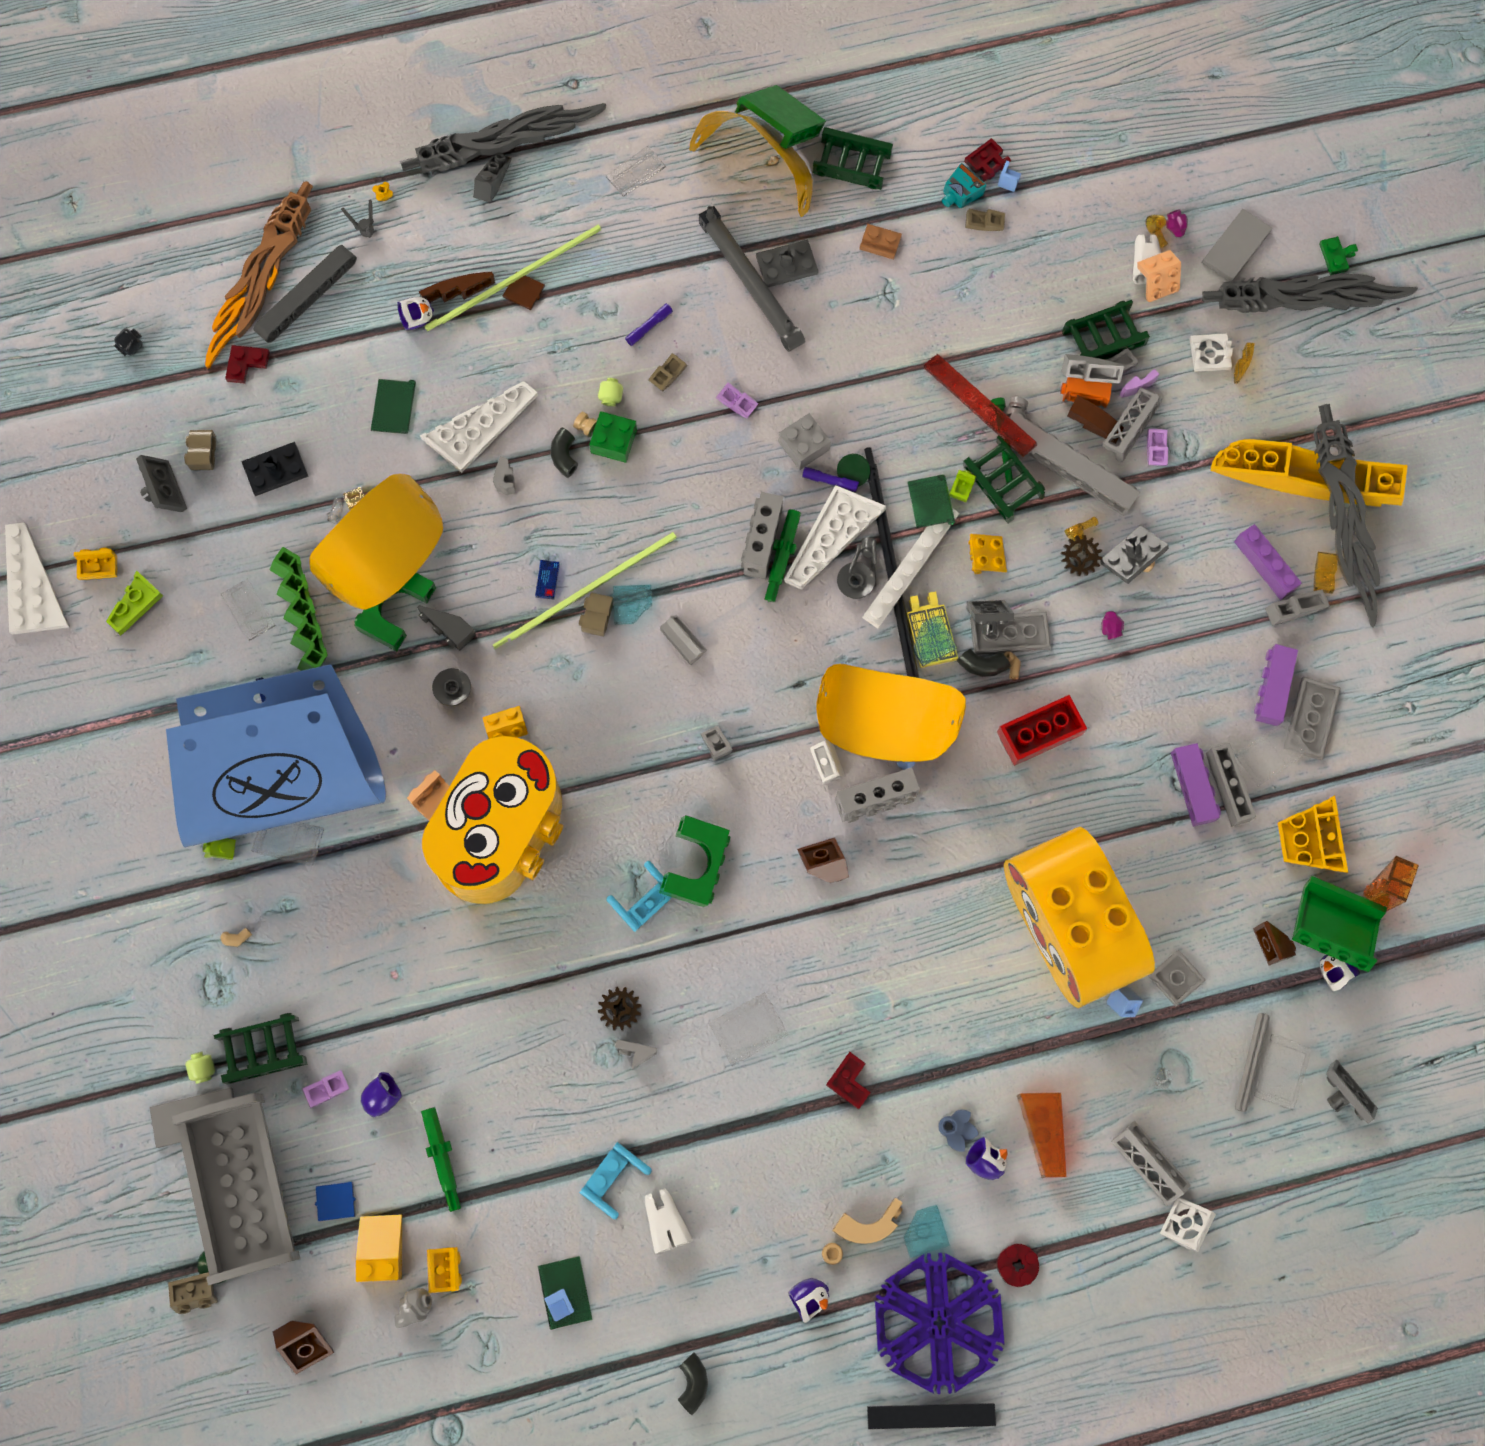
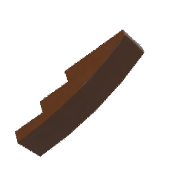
[419,271,495,303]

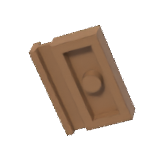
[859,224,902,260]

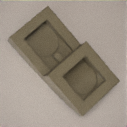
[965,208,1005,231]
[648,353,688,391]

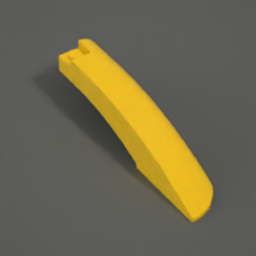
[1210,439,1408,507]

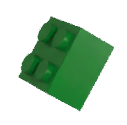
[589,411,637,463]

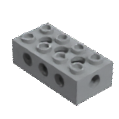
[741,492,783,580]
[835,767,920,823]

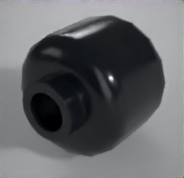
[114,328,143,356]

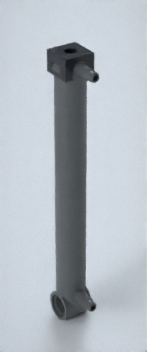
[699,206,805,352]

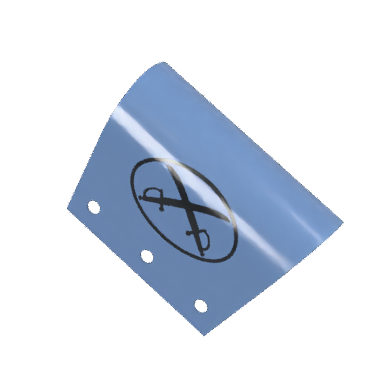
[166,664,386,848]

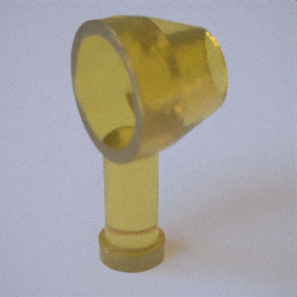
[1146,215,1168,248]
[1064,517,1098,541]

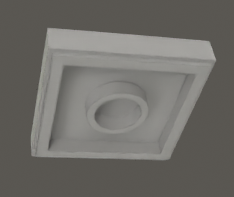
[1148,950,1206,1007]

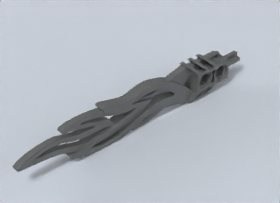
[400,103,606,174]
[1201,274,1418,313]
[1313,404,1380,627]

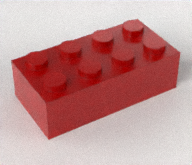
[997,695,1087,766]

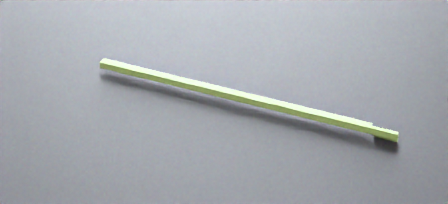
[424,224,601,332]
[493,532,676,649]

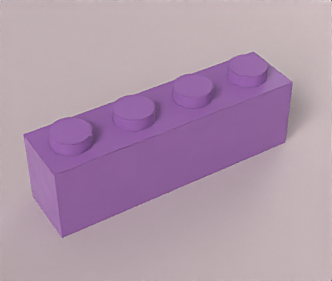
[1234,524,1302,600]
[1254,644,1298,726]
[1171,743,1221,827]

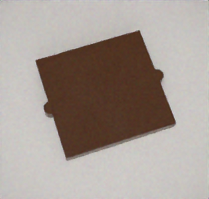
[502,272,545,310]

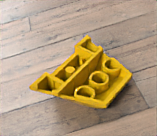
[1278,795,1348,873]

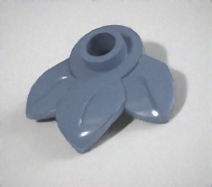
[938,1110,979,1152]

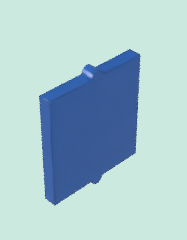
[315,1182,356,1221]

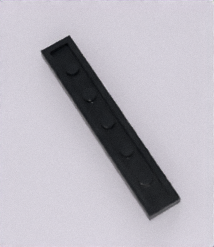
[867,1403,996,1429]

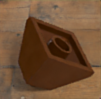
[797,838,849,883]
[1253,921,1296,966]
[272,1321,334,1374]

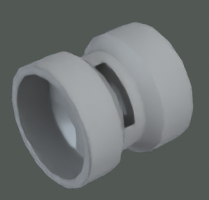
[1006,397,1028,419]

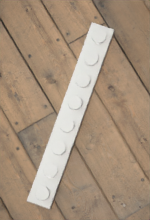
[862,503,960,629]

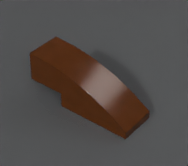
[1067,395,1124,444]

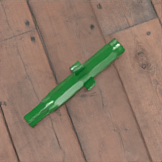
[764,509,801,603]
[421,1107,461,1212]

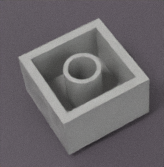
[778,413,831,470]

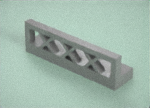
[1103,387,1160,462]
[1111,1121,1191,1206]

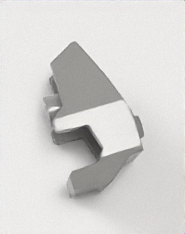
[493,456,515,495]

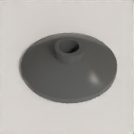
[837,562,875,599]
[432,668,471,706]

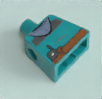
[942,163,986,208]

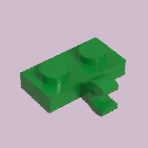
[1319,236,1358,275]

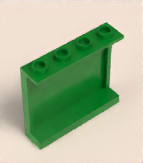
[735,85,826,149]
[1292,876,1387,972]

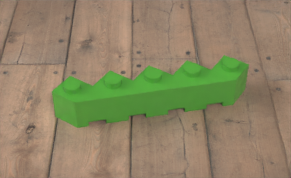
[270,547,328,671]

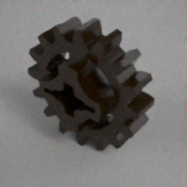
[1060,535,1103,576]
[598,987,642,1031]

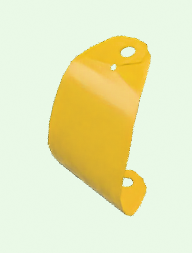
[689,111,813,217]
[309,473,443,610]
[816,664,966,762]

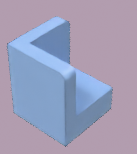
[998,161,1021,192]
[1107,986,1143,1017]
[544,1288,574,1321]

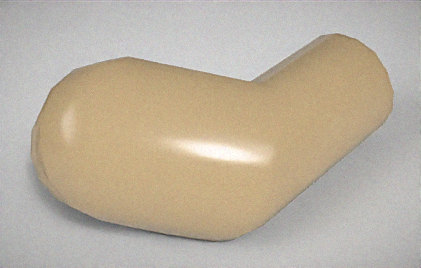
[1004,651,1021,680]
[220,927,252,947]

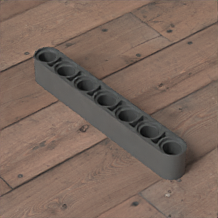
[253,245,357,343]

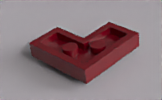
[225,345,270,384]
[826,1051,871,1110]

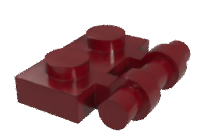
[964,138,1011,182]

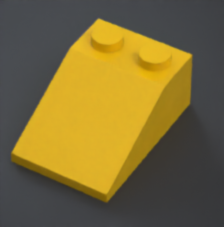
[356,1215,402,1282]

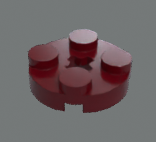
[996,1244,1039,1287]

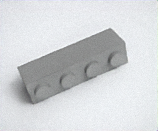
[1206,743,1256,827]

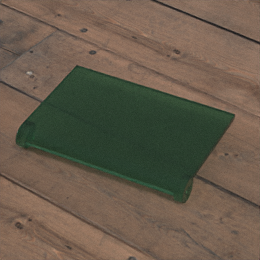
[371,379,416,434]
[908,475,955,528]
[538,1256,593,1330]

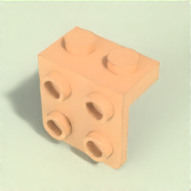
[1137,250,1181,302]
[407,770,450,821]

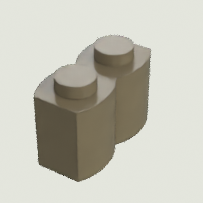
[184,430,216,470]
[579,592,614,637]

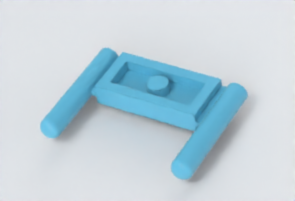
[606,861,672,932]
[579,1142,652,1220]

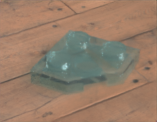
[613,585,652,625]
[913,615,957,667]
[903,1205,950,1258]

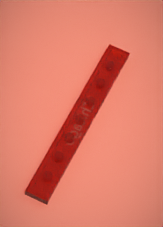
[924,354,1037,457]

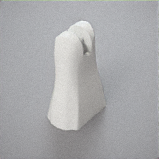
[1133,234,1161,284]
[645,1188,693,1255]

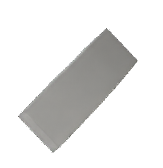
[1061,354,1124,384]
[1265,589,1330,626]

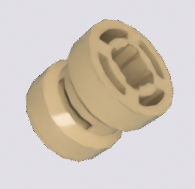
[573,411,597,437]

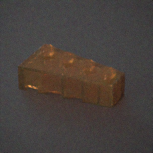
[1016,1093,1067,1178]

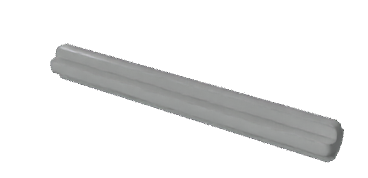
[1235,1013,1269,1112]

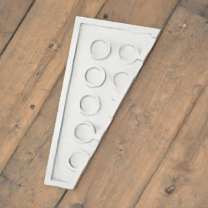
[420,381,538,473]
[784,485,886,590]
[5,523,69,635]

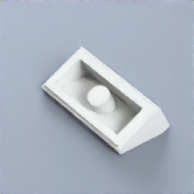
[810,740,845,783]

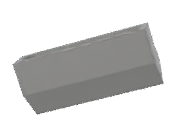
[660,615,707,665]

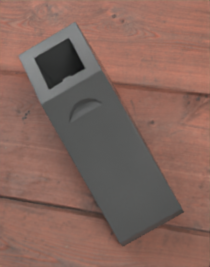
[473,153,512,203]
[417,605,476,651]

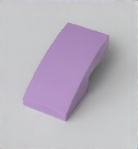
[1120,369,1159,397]
[716,383,758,419]
[1147,429,1168,466]
[302,1070,349,1109]

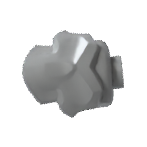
[395,1288,432,1328]

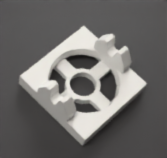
[1189,333,1233,372]
[1160,1197,1216,1252]

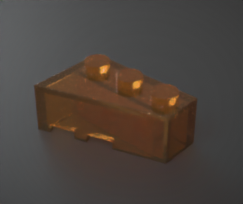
[1363,856,1419,912]

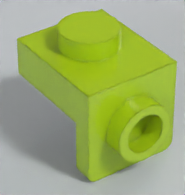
[949,470,976,503]
[203,838,236,860]

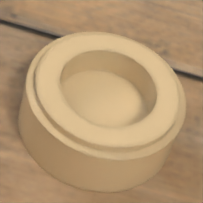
[822,1243,843,1265]

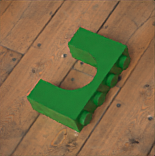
[354,573,436,652]
[659,815,731,907]

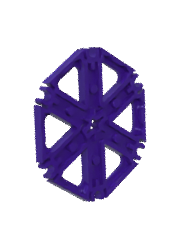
[874,1253,1005,1394]

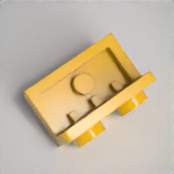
[73,548,117,580]
[482,706,528,739]
[427,1247,462,1293]

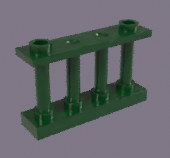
[812,127,893,190]
[1062,300,1150,360]
[963,435,1045,524]
[214,1013,308,1085]

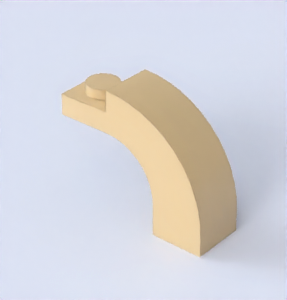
[832,1198,903,1244]

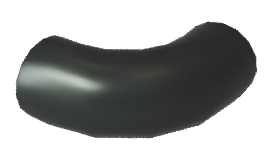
[550,427,578,478]
[957,649,1011,677]
[678,1352,708,1415]

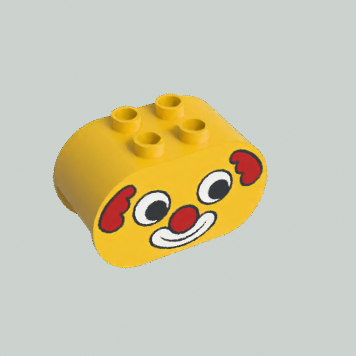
[422,736,564,904]
[1004,826,1155,1008]

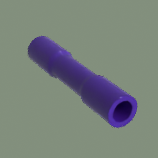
[625,303,673,346]
[802,466,859,493]

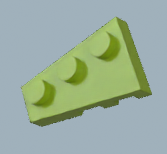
[106,571,163,636]

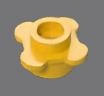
[372,182,393,201]

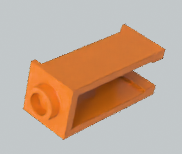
[1060,377,1112,408]

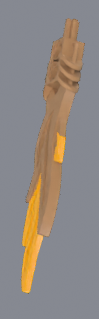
[205,181,313,369]

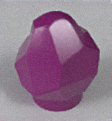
[1166,209,1188,237]
[1101,611,1124,640]

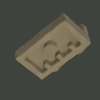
[168,1272,218,1314]

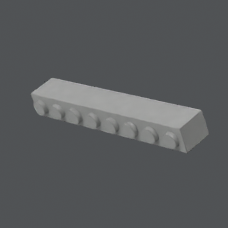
[999,412,1140,516]

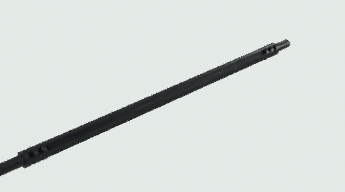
[864,447,919,678]

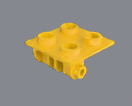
[968,534,1007,574]

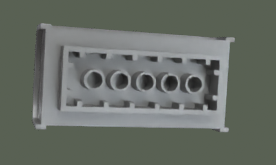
[172,1093,300,1285]

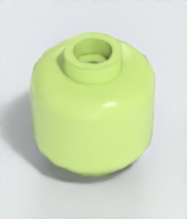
[598,378,624,407]
[185,1051,215,1084]

